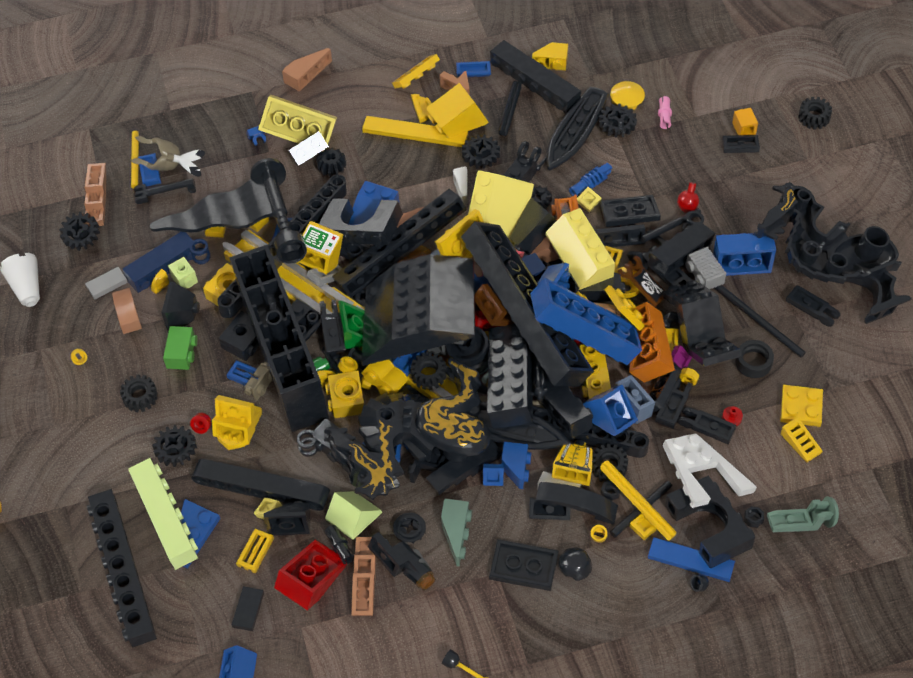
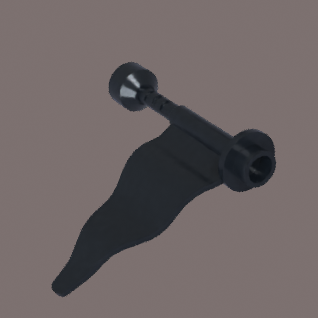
[150,158,307,264]

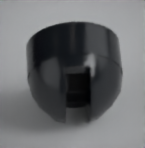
[690,574,709,592]

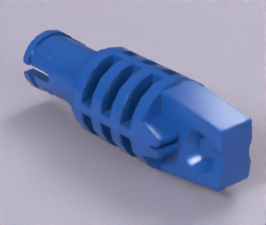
[569,163,612,196]

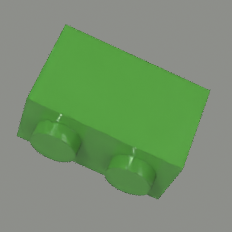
[163,326,198,370]

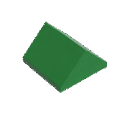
[338,300,365,349]

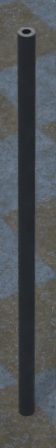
[646,229,806,358]

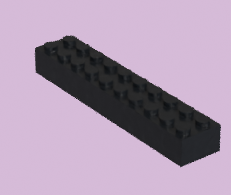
[461,221,594,387]

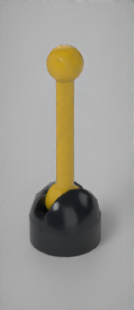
[442,649,489,678]

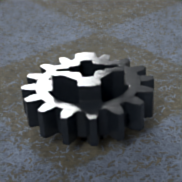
[599,104,637,138]
[462,134,500,169]
[59,212,100,251]
[152,425,197,467]

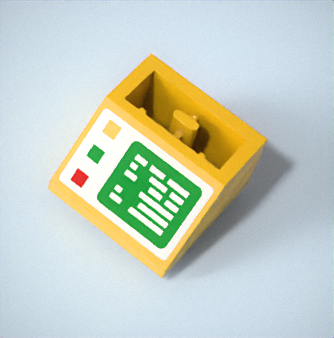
[298,221,343,275]

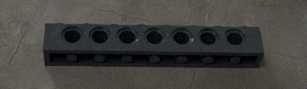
[332,189,467,298]
[86,489,157,648]

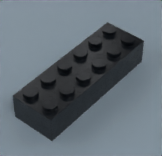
[487,324,533,429]

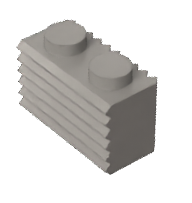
[685,247,726,289]

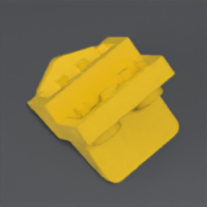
[212,395,262,450]

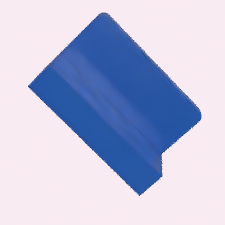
[219,645,257,678]

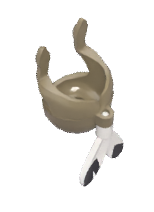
[131,136,205,177]

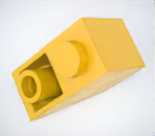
[532,42,568,71]

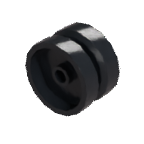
[446,326,489,373]

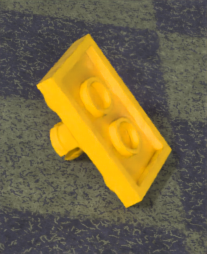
[435,209,484,258]

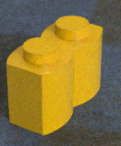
[362,359,409,395]

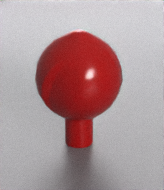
[677,182,699,213]

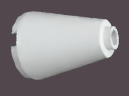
[0,253,40,307]

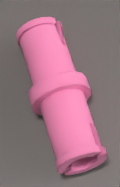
[658,96,672,129]

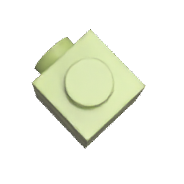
[168,257,198,289]

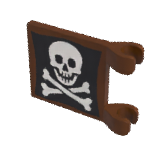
[618,256,665,307]

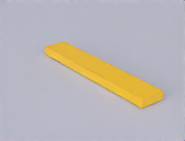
[362,116,468,147]

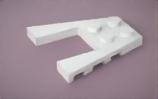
[662,433,757,508]

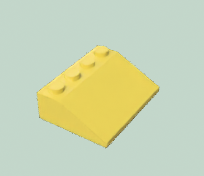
[468,170,534,250]

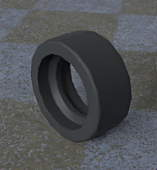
[735,340,774,378]

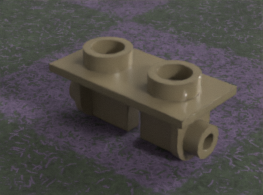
[244,361,272,401]

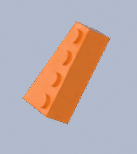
[629,302,675,383]

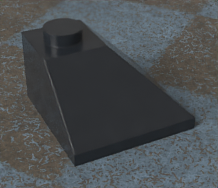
[161,282,200,333]
[264,501,310,536]

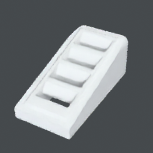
[453,167,468,207]

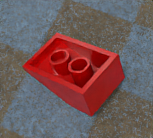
[274,539,347,611]

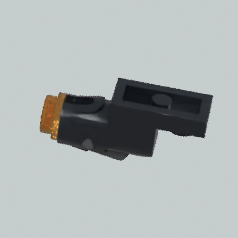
[368,532,436,590]

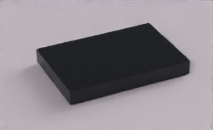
[600,195,661,227]
[489,539,559,591]

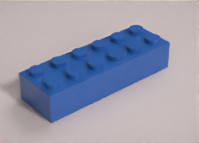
[530,278,642,365]

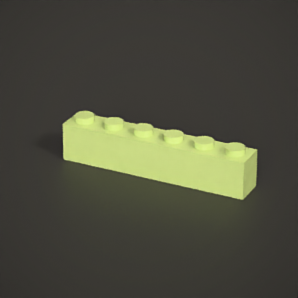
[128,458,198,570]

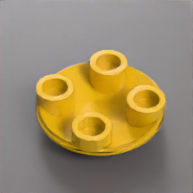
[610,81,645,110]

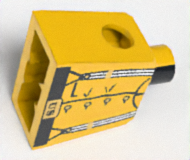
[552,439,593,486]

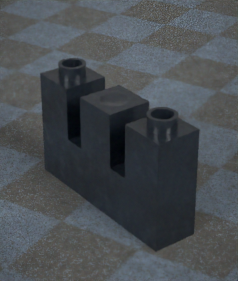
[229,245,329,432]

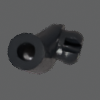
[663,312,679,328]

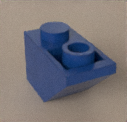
[502,442,532,489]

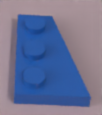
[181,499,220,569]

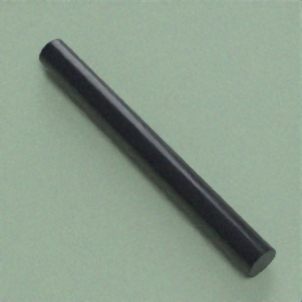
[641,208,701,243]
[610,480,672,538]

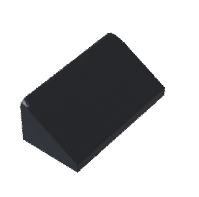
[529,497,571,520]

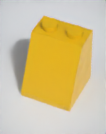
[426,83,489,138]

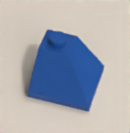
[583,384,638,436]

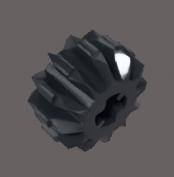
[316,147,347,178]

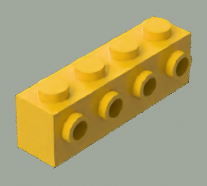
[580,345,611,400]

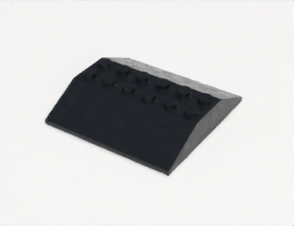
[361,254,476,366]

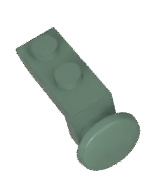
[766,496,839,532]

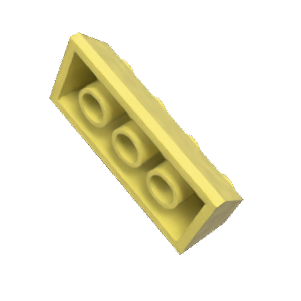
[258,95,337,152]
[546,208,615,290]

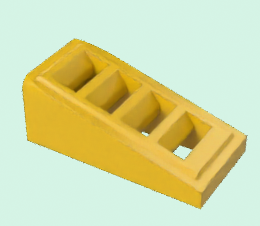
[781,417,823,463]

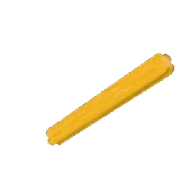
[600,460,676,540]

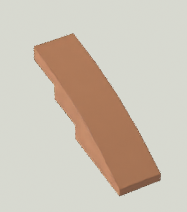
[84,163,106,226]
[352,537,377,616]

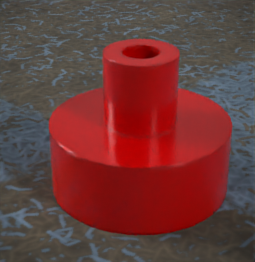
[722,406,743,426]
[190,413,212,434]

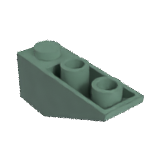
[441,499,473,566]

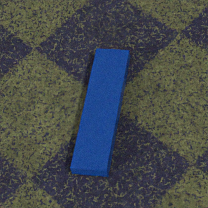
[648,538,735,582]

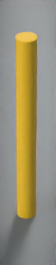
[131,131,139,189]

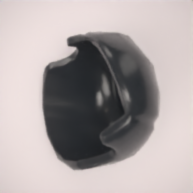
[558,547,592,581]

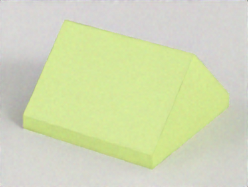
[325,491,382,540]

